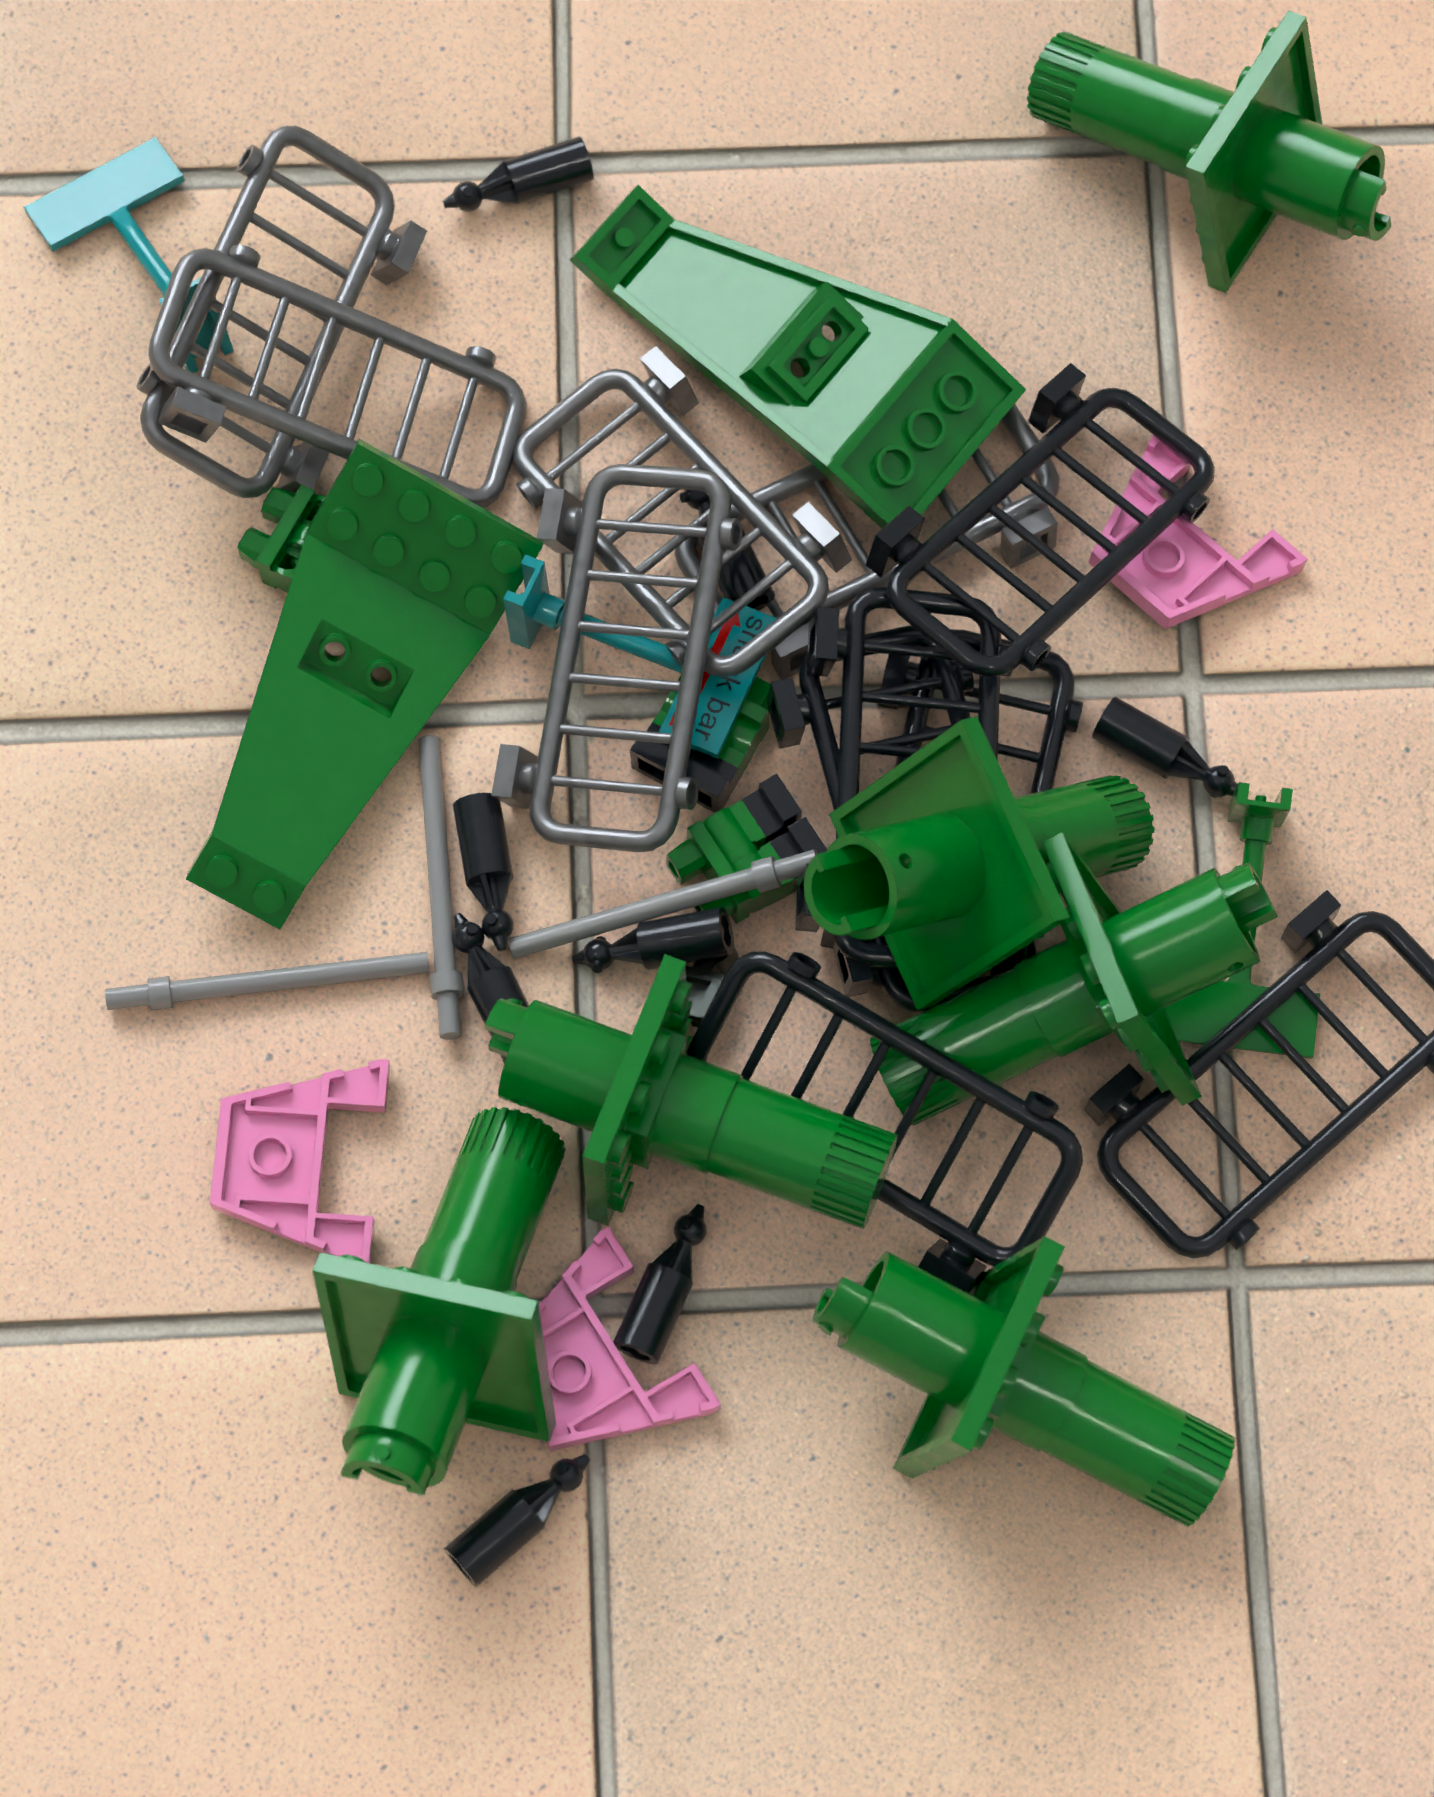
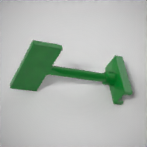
[1165,782,1320,1059]

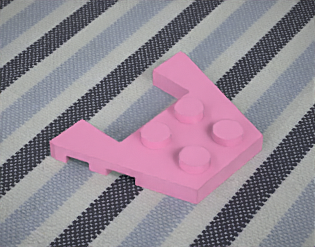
[1088,435,1307,629]
[210,1059,390,1263]
[538,1226,721,1451]

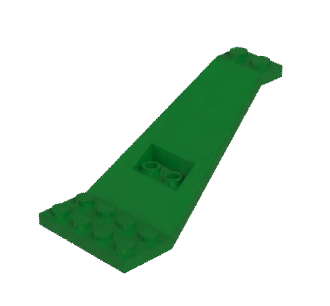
[570,185,1027,529]
[186,439,543,930]

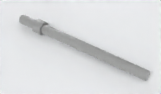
[419,735,464,1040]
[508,849,817,959]
[105,952,429,1011]

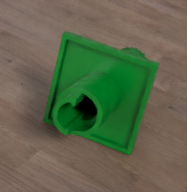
[1027,10,1391,293]
[804,716,1155,1010]
[870,832,1278,1126]
[485,954,898,1229]
[312,1107,565,1495]
[813,1236,1235,1527]

